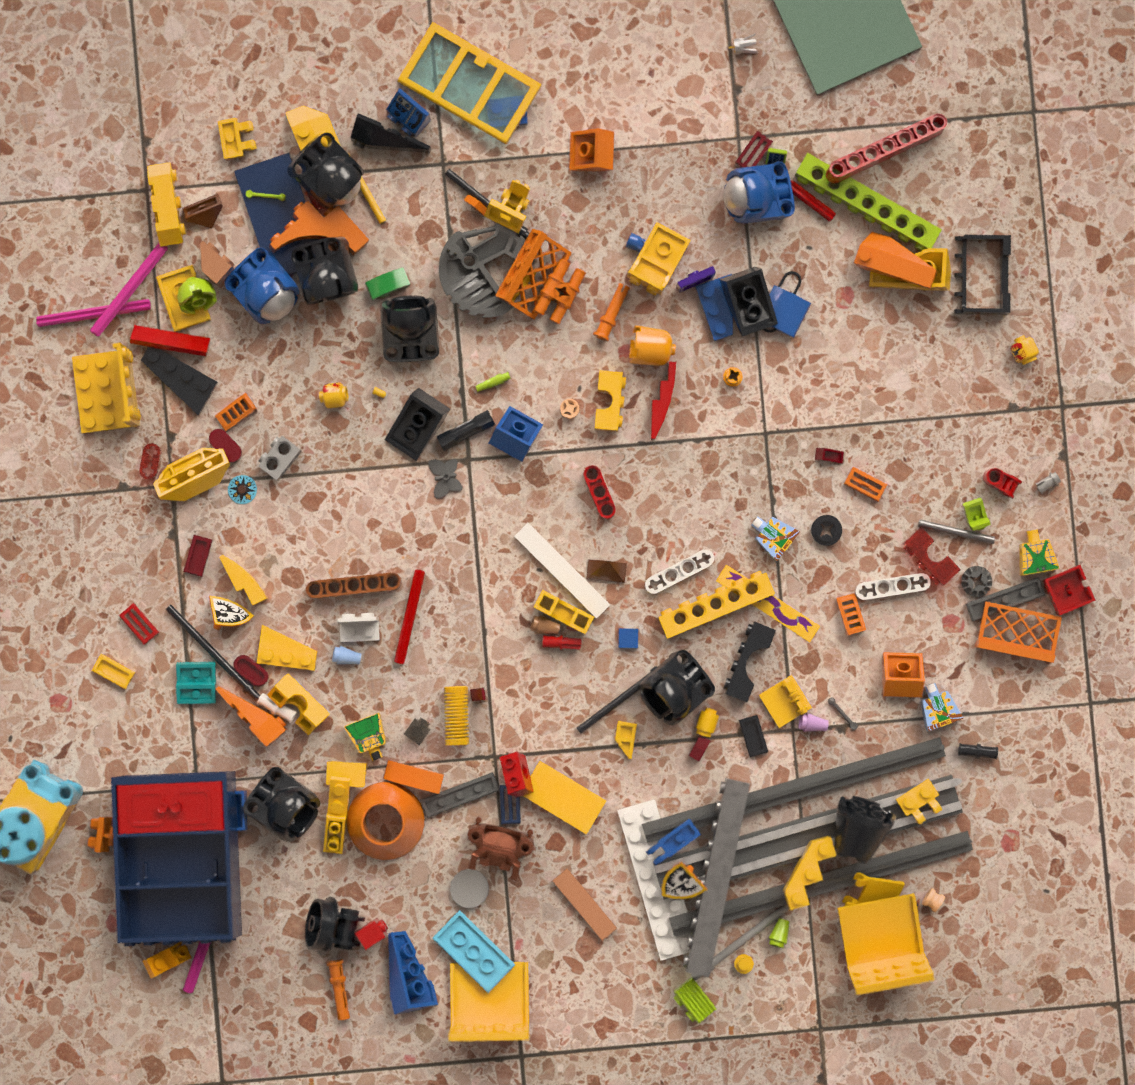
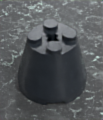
[834,796,896,864]

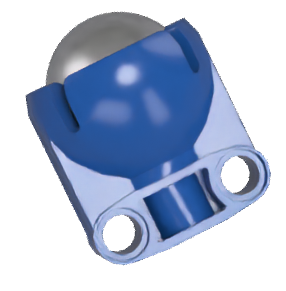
[723,162,795,224]
[225,247,300,324]

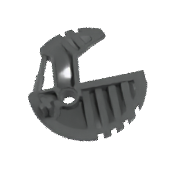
[439,223,535,318]

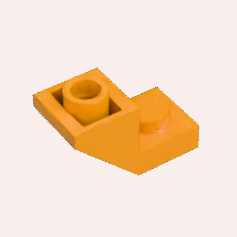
[142,942,192,978]

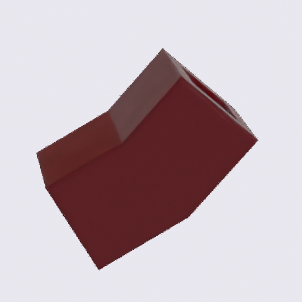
[689,735,710,761]

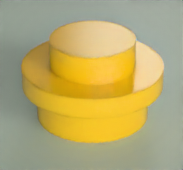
[734,954,754,974]

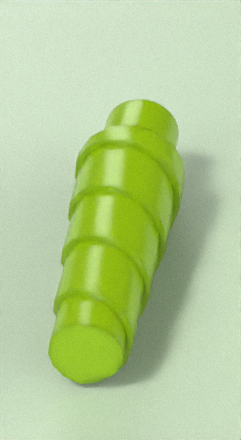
[475,372,511,392]

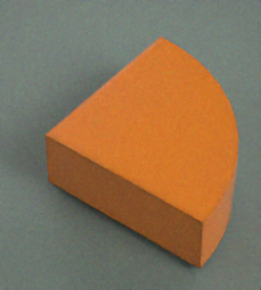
[464,195,487,216]

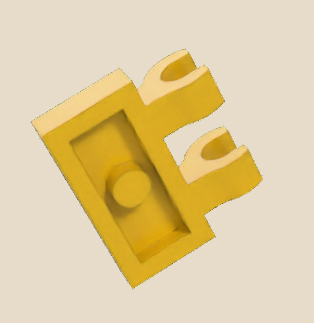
[218,118,257,160]
[895,778,943,825]

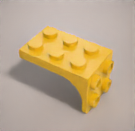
[627,222,691,296]

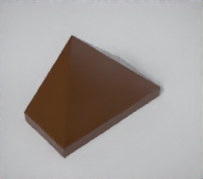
[182,193,223,228]
[586,559,627,583]

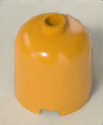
[629,325,676,366]

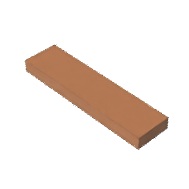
[552,868,617,941]

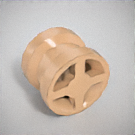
[560,399,579,419]
[921,888,945,912]

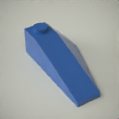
[388,931,438,1015]

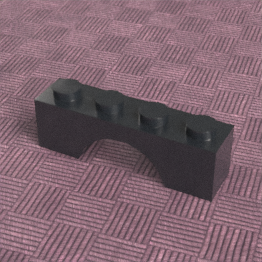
[723,621,776,702]

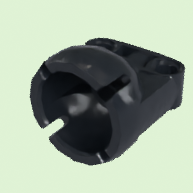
[291,237,358,305]
[380,295,439,362]
[639,650,715,725]
[243,767,321,842]

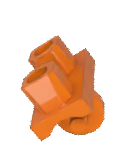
[87,817,114,853]

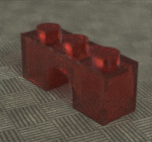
[902,527,961,586]

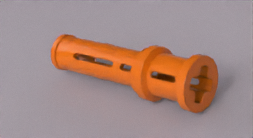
[593,283,630,342]
[326,959,350,1020]

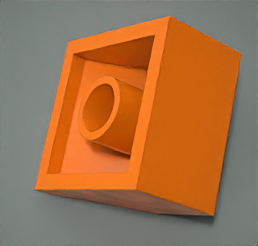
[569,128,614,172]
[882,652,925,698]

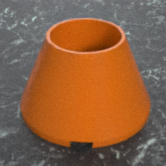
[347,782,425,860]

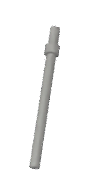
[691,905,788,981]

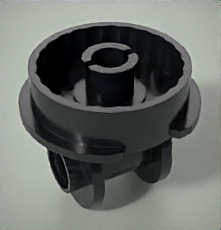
[305,897,365,956]

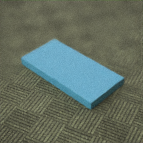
[432,910,515,993]

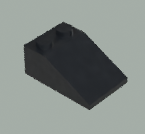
[719,267,778,337]
[385,388,450,461]

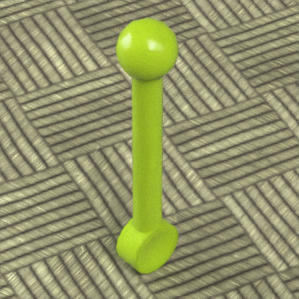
[246,190,286,201]

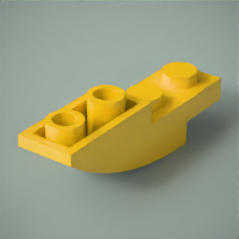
[323,776,351,854]

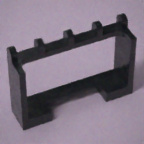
[954,235,1011,315]

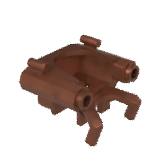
[467,816,534,880]

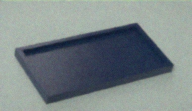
[234,153,319,275]

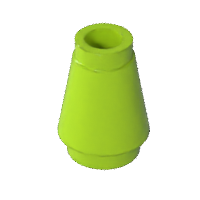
[768,918,790,949]

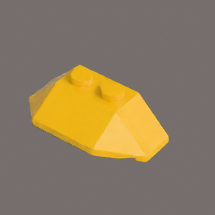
[285,106,341,150]
[153,448,230,501]

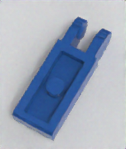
[646,819,701,865]

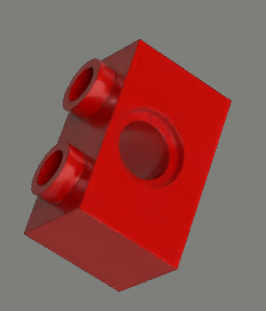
[499,752,534,798]
[355,918,388,950]

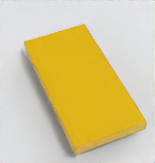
[524,761,606,834]

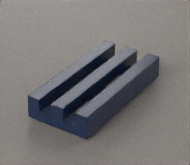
[500,785,521,824]

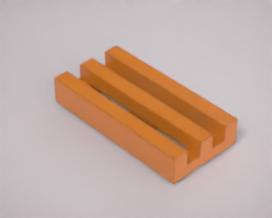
[844,467,887,502]

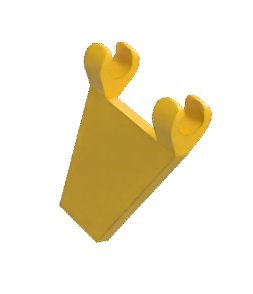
[842,872,905,906]

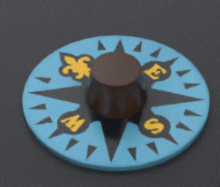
[228,475,257,504]

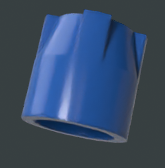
[625,233,645,252]

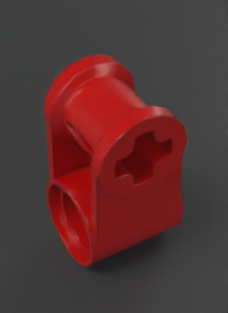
[983,468,1022,499]

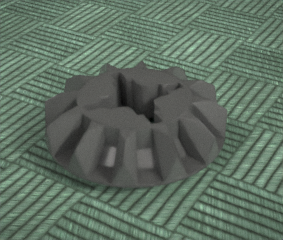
[961,566,993,597]

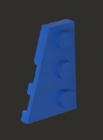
[695,274,733,341]

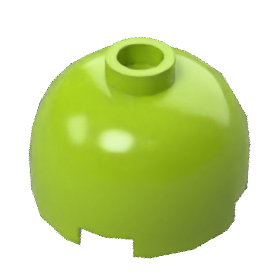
[177,277,217,314]

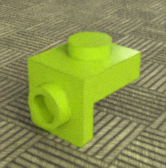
[962,497,991,531]

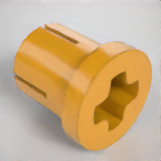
[723,367,743,387]

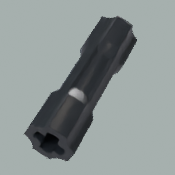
[436,410,495,451]

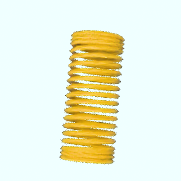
[444,686,470,746]

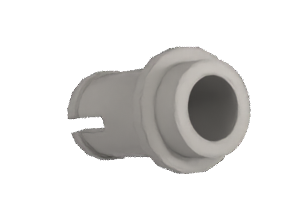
[1035,472,1061,494]

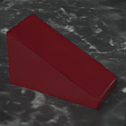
[815,448,844,463]
[470,687,486,701]

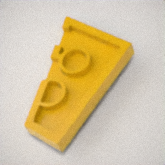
[257,625,318,671]

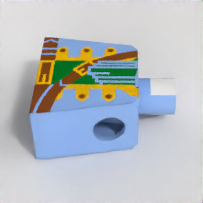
[751,516,800,562]
[920,683,963,731]

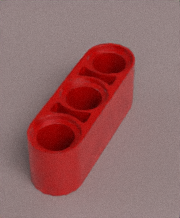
[583,465,616,519]

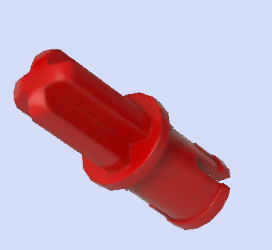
[542,635,582,650]

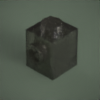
[404,717,431,745]

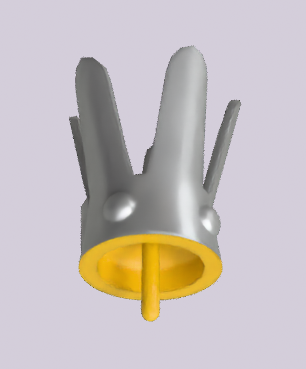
[729,34,758,55]

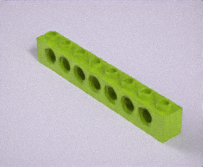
[795,153,942,251]

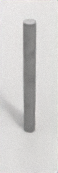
[918,519,995,544]

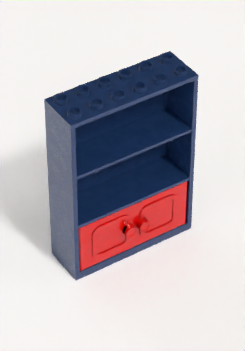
[111,771,242,946]

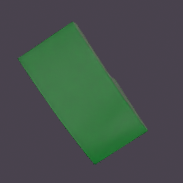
[365,267,410,301]

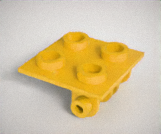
[759,675,812,728]

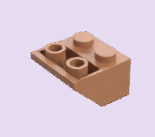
[200,241,235,288]

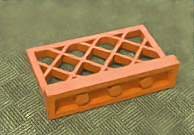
[495,228,572,320]
[975,602,1062,663]

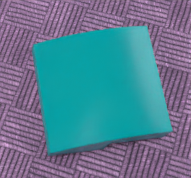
[176,662,216,704]

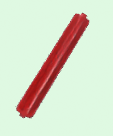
[394,569,425,664]

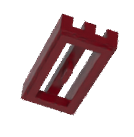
[735,130,773,168]

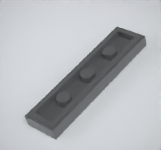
[965,577,1045,622]
[420,772,500,818]

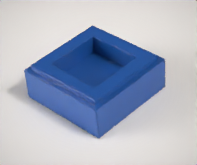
[618,628,638,648]

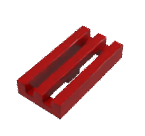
[119,603,159,645]

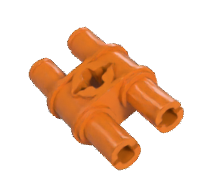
[533,259,586,324]

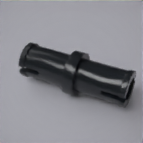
[958,743,998,759]

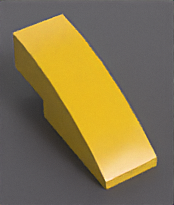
[219,555,268,606]

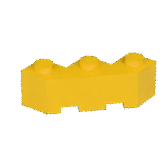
[148,162,186,247]
[783,836,836,910]

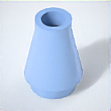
[332,646,361,665]

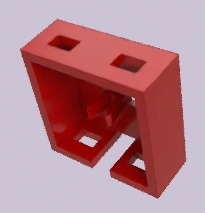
[1042,565,1096,616]

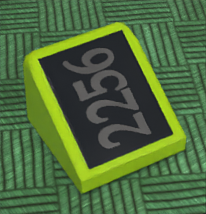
[765,148,787,165]

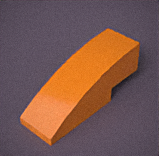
[383,760,444,794]

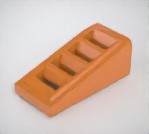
[215,393,258,431]
[836,593,866,635]

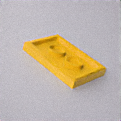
[156,264,211,332]

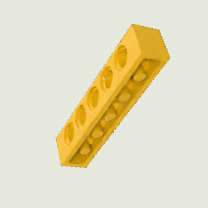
[658,571,775,639]

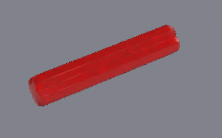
[791,180,836,222]

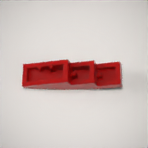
[651,361,677,440]

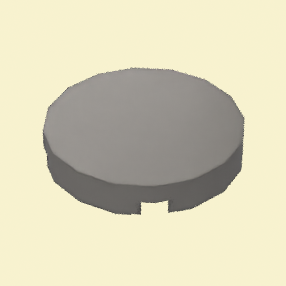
[450,869,489,908]

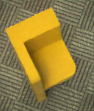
[326,761,367,787]

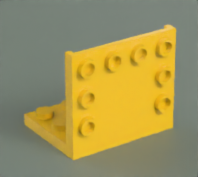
[72,343,141,434]
[837,893,934,995]
[449,962,529,1041]

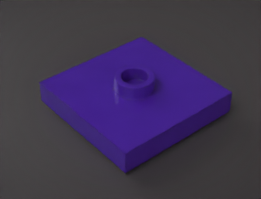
[676,266,716,293]

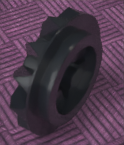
[811,515,842,546]

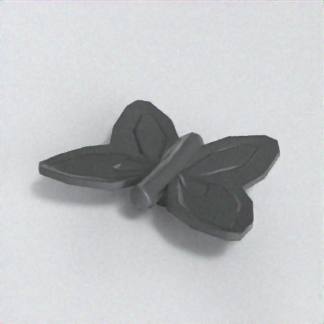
[428,459,463,499]

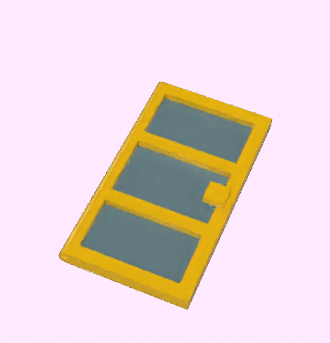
[397,22,542,144]

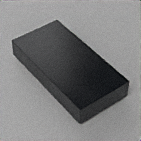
[739,715,768,757]

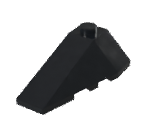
[350,113,432,153]

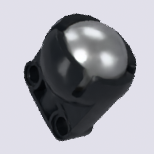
[287,132,364,209]

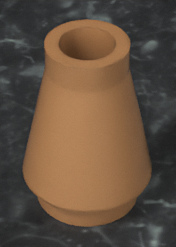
[530,615,560,635]

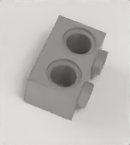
[259,436,302,481]

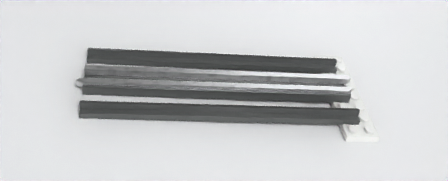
[617,737,973,961]

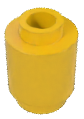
[695,707,719,737]

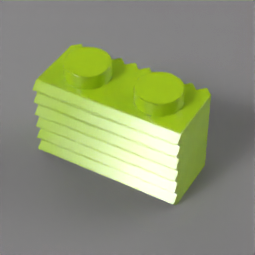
[673,977,717,1024]

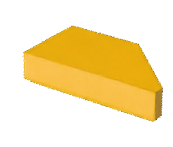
[615,721,637,759]

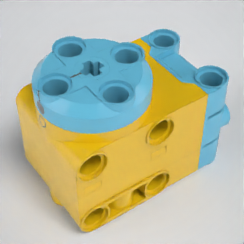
[0,759,83,874]

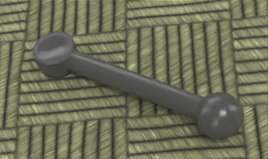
[828,697,858,730]

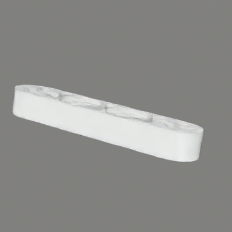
[645,550,714,594]
[855,573,931,600]

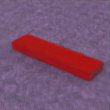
[130,325,211,357]

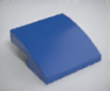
[769,285,811,338]

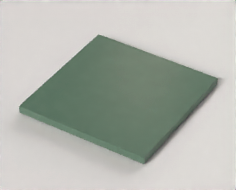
[773,0,922,95]

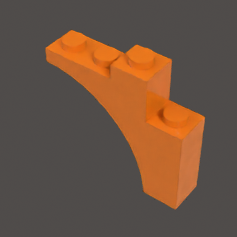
[269,201,369,256]

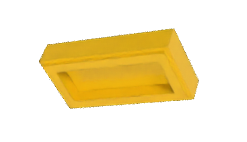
[91,654,136,690]

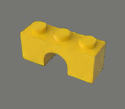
[595,370,626,432]
[534,590,594,634]
[267,674,329,736]

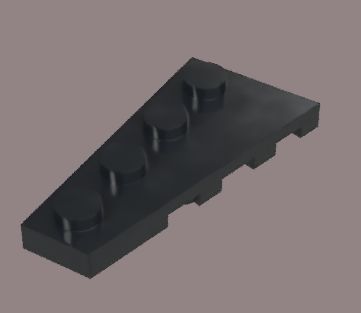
[141,347,218,416]

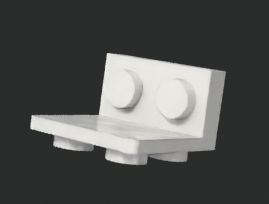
[337,613,380,642]

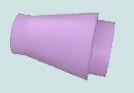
[798,713,829,732]

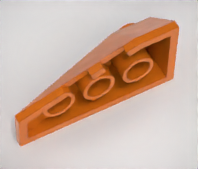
[854,232,937,289]
[216,686,287,747]

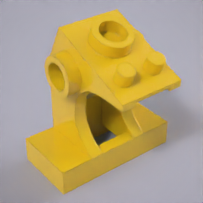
[484,180,530,234]

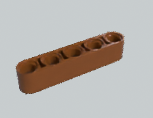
[306,572,402,598]

